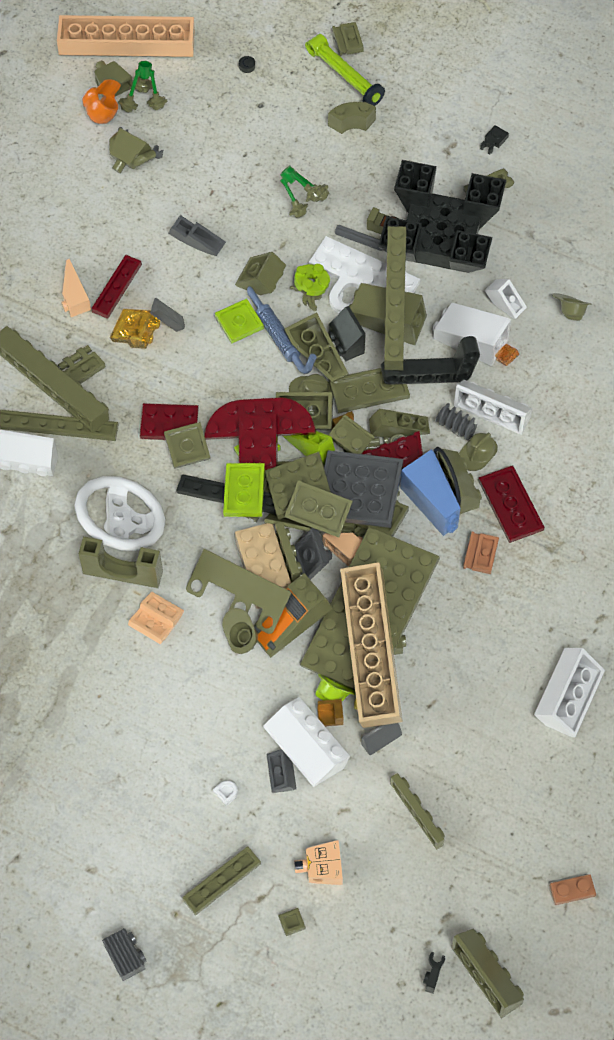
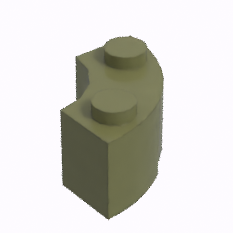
[328,102,376,134]

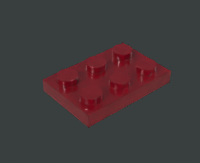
[140,403,199,440]

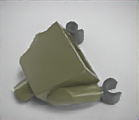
[109,127,164,174]

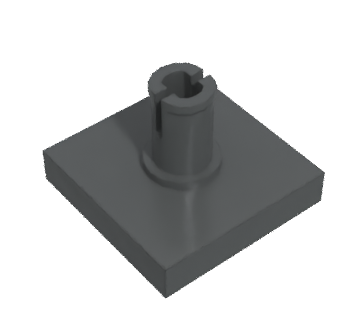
[294,528,332,580]

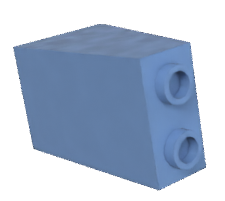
[400,449,460,536]

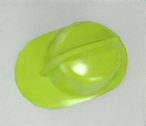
[315,674,356,701]

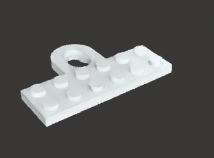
[309,236,420,314]

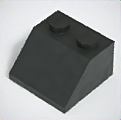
[327,306,366,362]

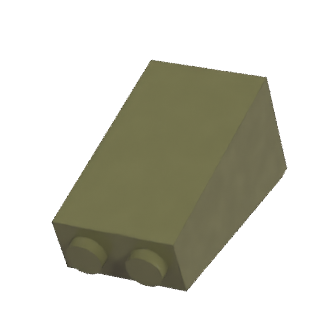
[349,283,427,345]

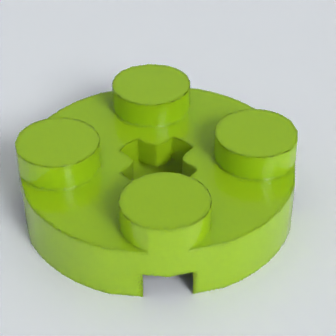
[294,264,330,296]

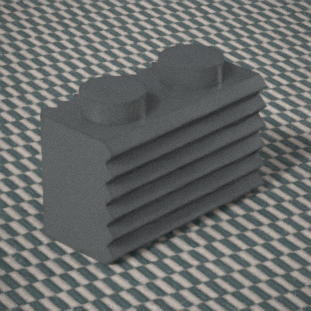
[102,928,147,981]

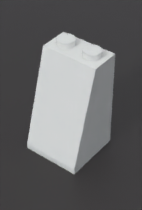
[433,303,511,366]

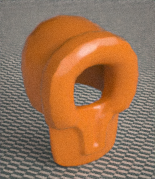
[82,79,121,124]

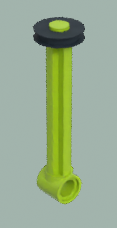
[305,34,385,106]

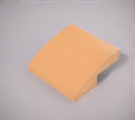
[128,592,184,644]

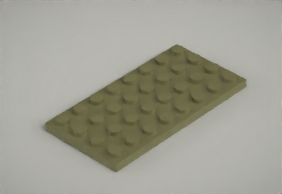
[300,527,440,690]

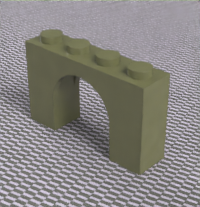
[78,536,163,588]

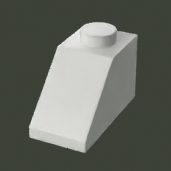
[485,279,527,319]

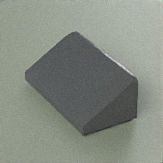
[150,298,185,332]
[361,723,402,755]
[267,749,296,793]

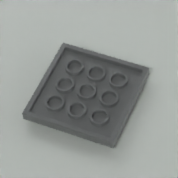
[324,450,403,528]

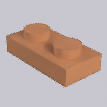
[549,874,596,905]

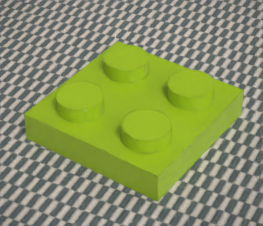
[215,298,264,344]

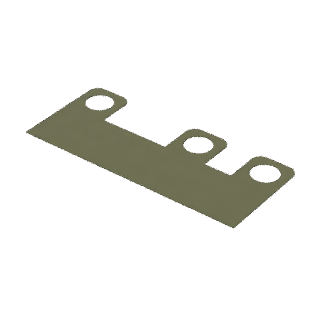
[186,549,292,634]

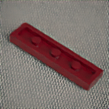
[91,255,142,319]

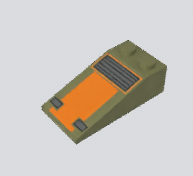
[254,573,332,658]

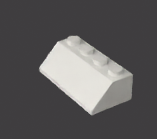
[454,380,532,435]
[0,430,58,476]
[534,648,605,737]
[263,697,350,787]

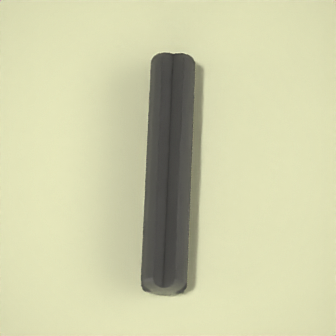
[335,225,383,251]

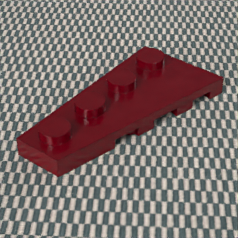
[362,431,423,469]

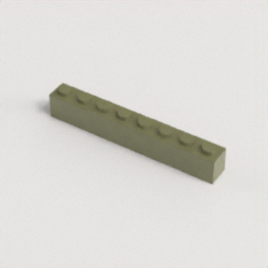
[384,227,406,370]
[0,326,109,432]

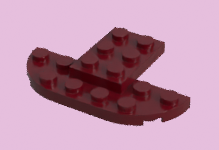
[204,398,316,470]

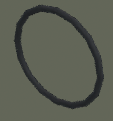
[433,447,461,506]

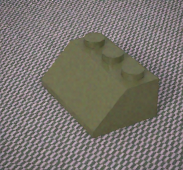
[276,392,333,430]
[437,449,482,514]

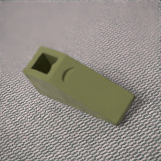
[369,408,430,438]

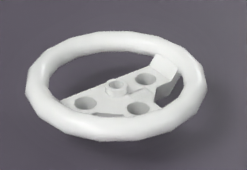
[74,476,166,551]

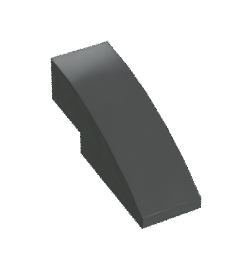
[168,215,226,256]

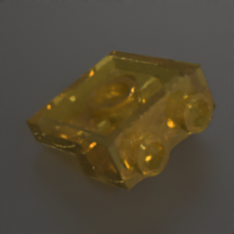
[110,309,160,349]

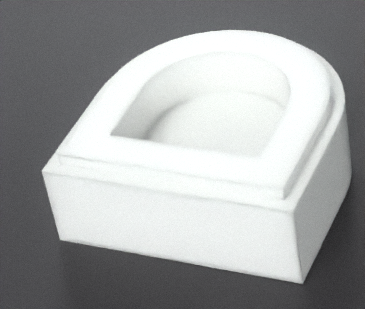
[213,781,238,806]

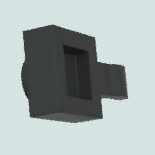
[423,952,445,994]

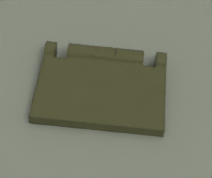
[265,514,312,531]

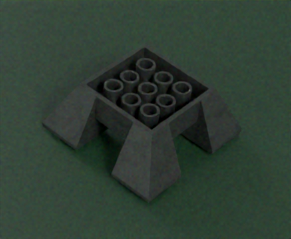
[378,160,507,273]

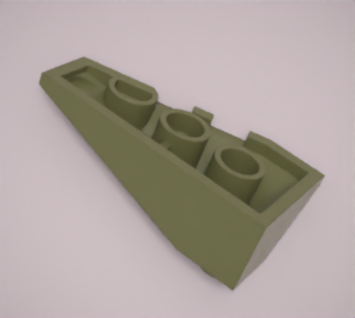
[285,312,349,383]

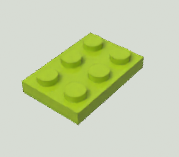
[223,463,265,517]

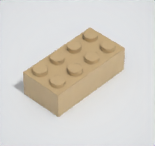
[235,523,291,609]

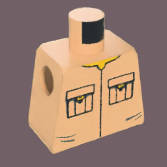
[294,840,343,885]

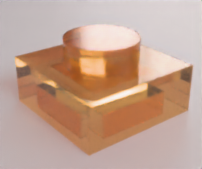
[495,344,520,366]

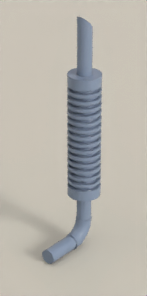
[247,286,317,374]

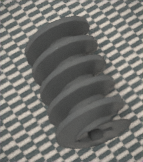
[435,403,477,441]

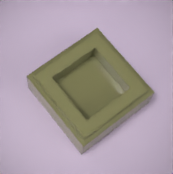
[278,908,306,936]

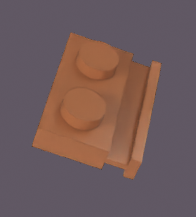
[463,531,499,574]

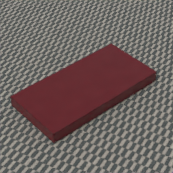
[478,465,545,543]

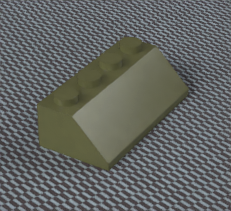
[451,928,524,1019]

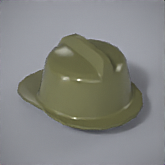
[552,293,592,321]
[289,374,331,392]
[459,432,498,471]
[222,608,258,654]

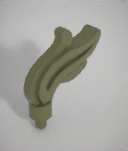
[290,286,322,311]

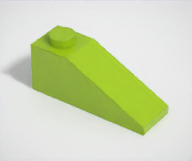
[283,431,335,464]

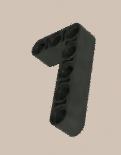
[381,336,480,385]

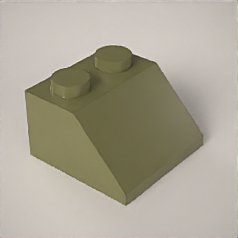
[235,251,286,295]

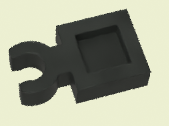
[480,125,509,155]

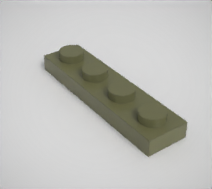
[390,773,445,850]
[182,846,261,916]

